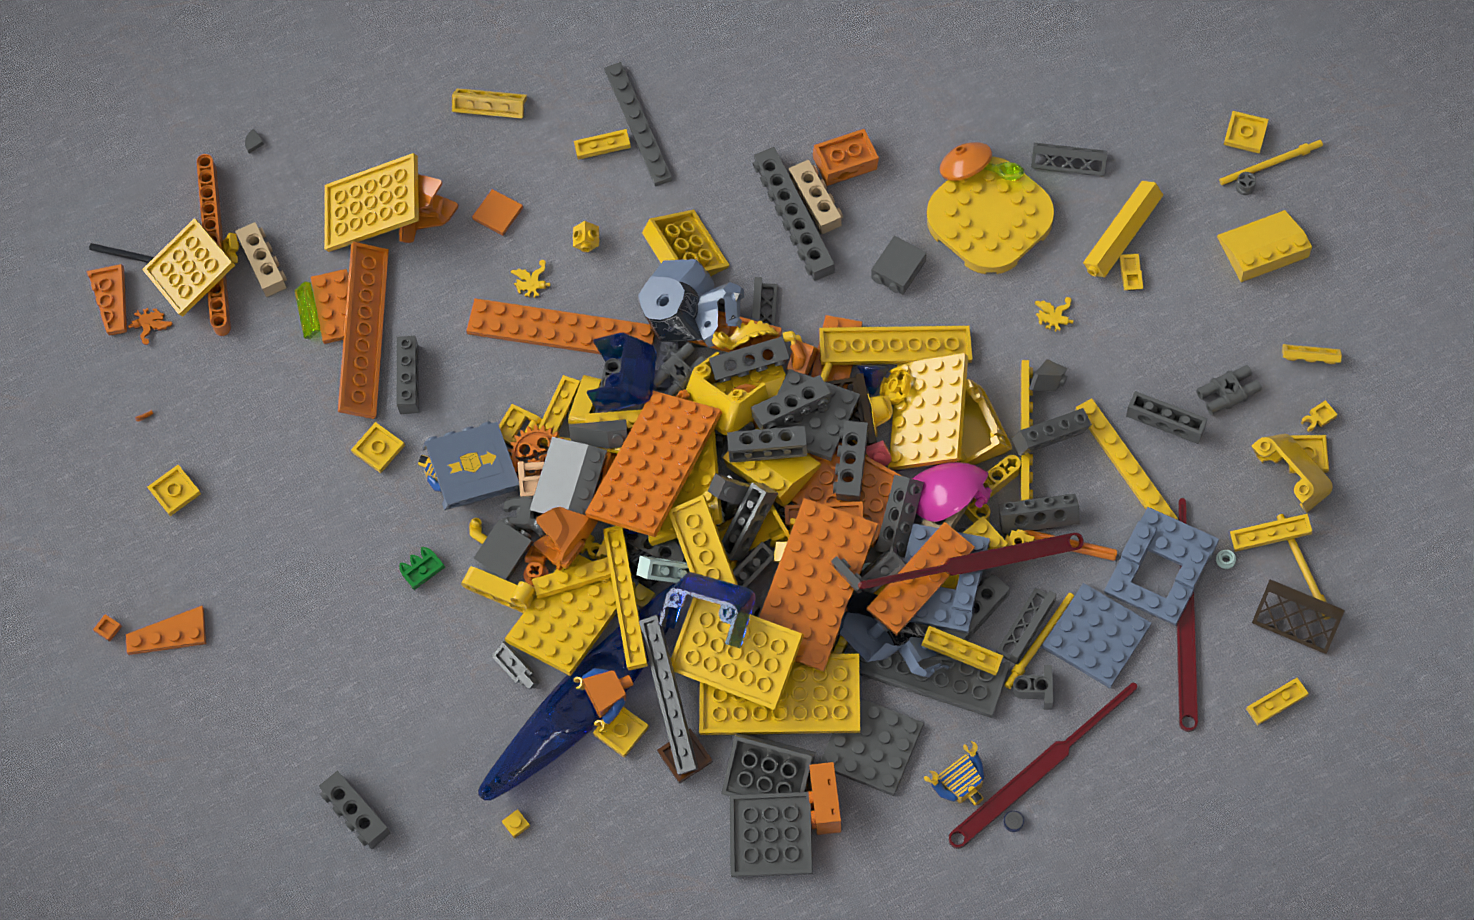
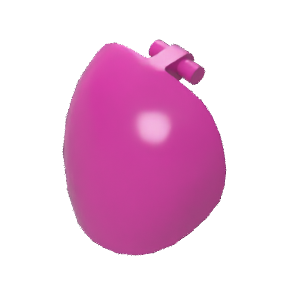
[912,462,992,522]

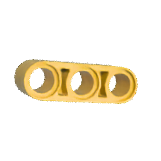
[568,375,602,424]

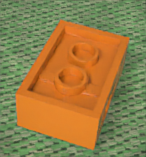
[813,129,879,186]
[808,762,841,835]

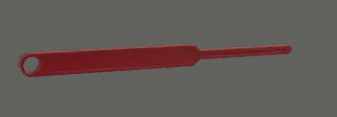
[1176,498,1198,732]
[858,532,1084,589]
[948,682,1137,849]

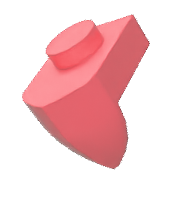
[866,440,892,466]

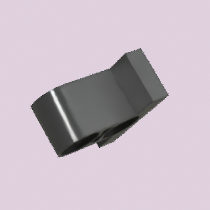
[1012,665,1053,710]

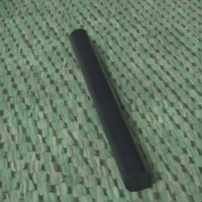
[89,243,154,263]

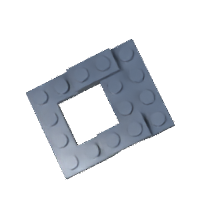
[1104,507,1219,626]
[900,523,990,634]

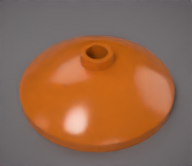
[940,142,992,181]

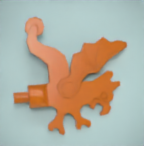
[128,308,173,345]

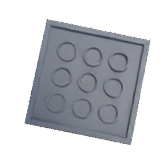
[1042,583,1152,688]

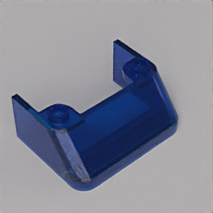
[587,333,657,413]
[658,572,755,648]

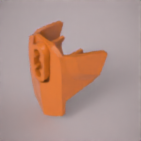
[399,174,459,243]
[533,507,599,571]

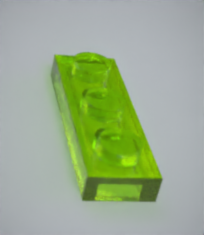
[294,281,320,339]

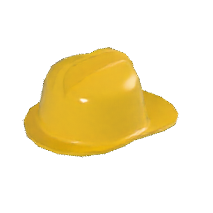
[867,393,893,437]

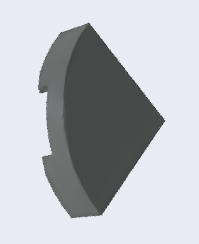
[245,129,264,153]

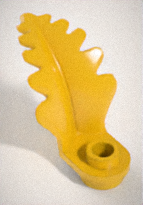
[712,320,778,350]

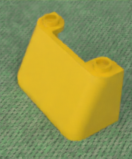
[957,379,1012,465]
[1251,434,1333,513]

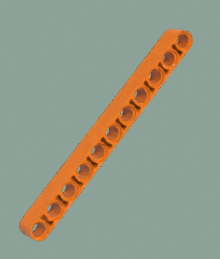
[197,154,231,336]

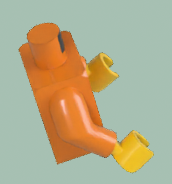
[783,331,819,375]

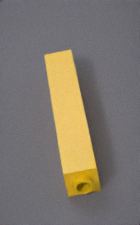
[1083,181,1163,278]

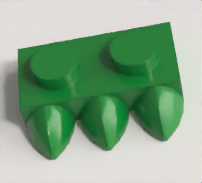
[399,547,445,590]

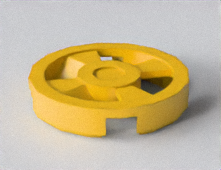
[880,367,911,405]

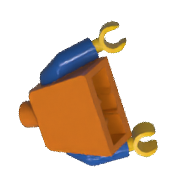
[574,668,633,732]

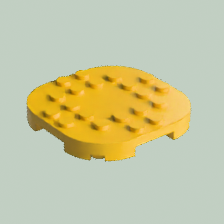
[927,157,1054,274]

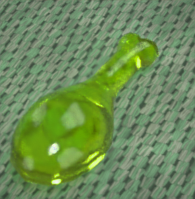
[984,162,1024,181]

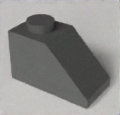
[1029,359,1068,391]

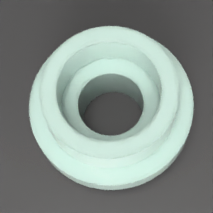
[1216,550,1236,569]

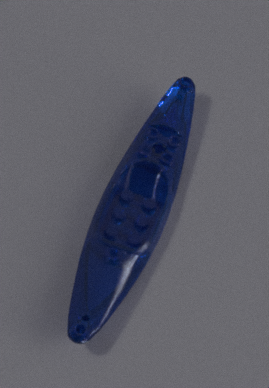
[478,583,688,801]

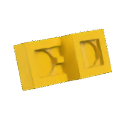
[1119,254,1143,291]

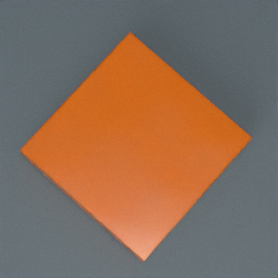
[472,189,523,236]

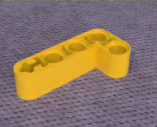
[964,455,1021,523]
[461,566,536,613]

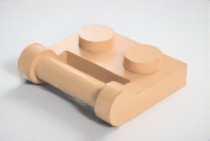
[518,461,545,496]

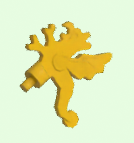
[511,260,551,298]
[1035,297,1073,332]

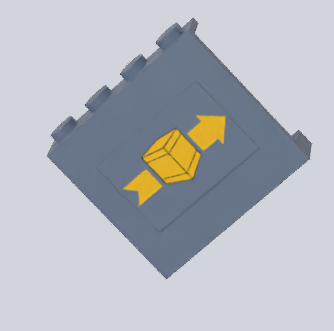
[423,421,519,511]

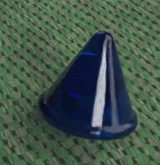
[857,365,890,395]

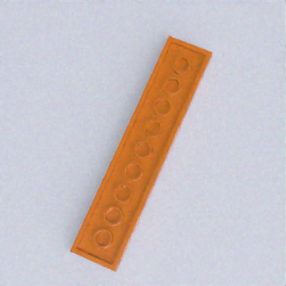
[338,241,389,419]
[466,298,655,362]

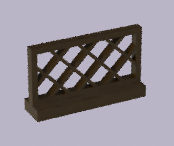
[827,373,877,446]
[1252,579,1345,654]

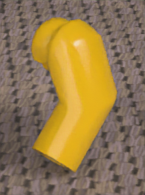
[469,517,488,544]

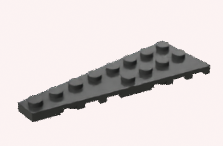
[845,649,1010,718]

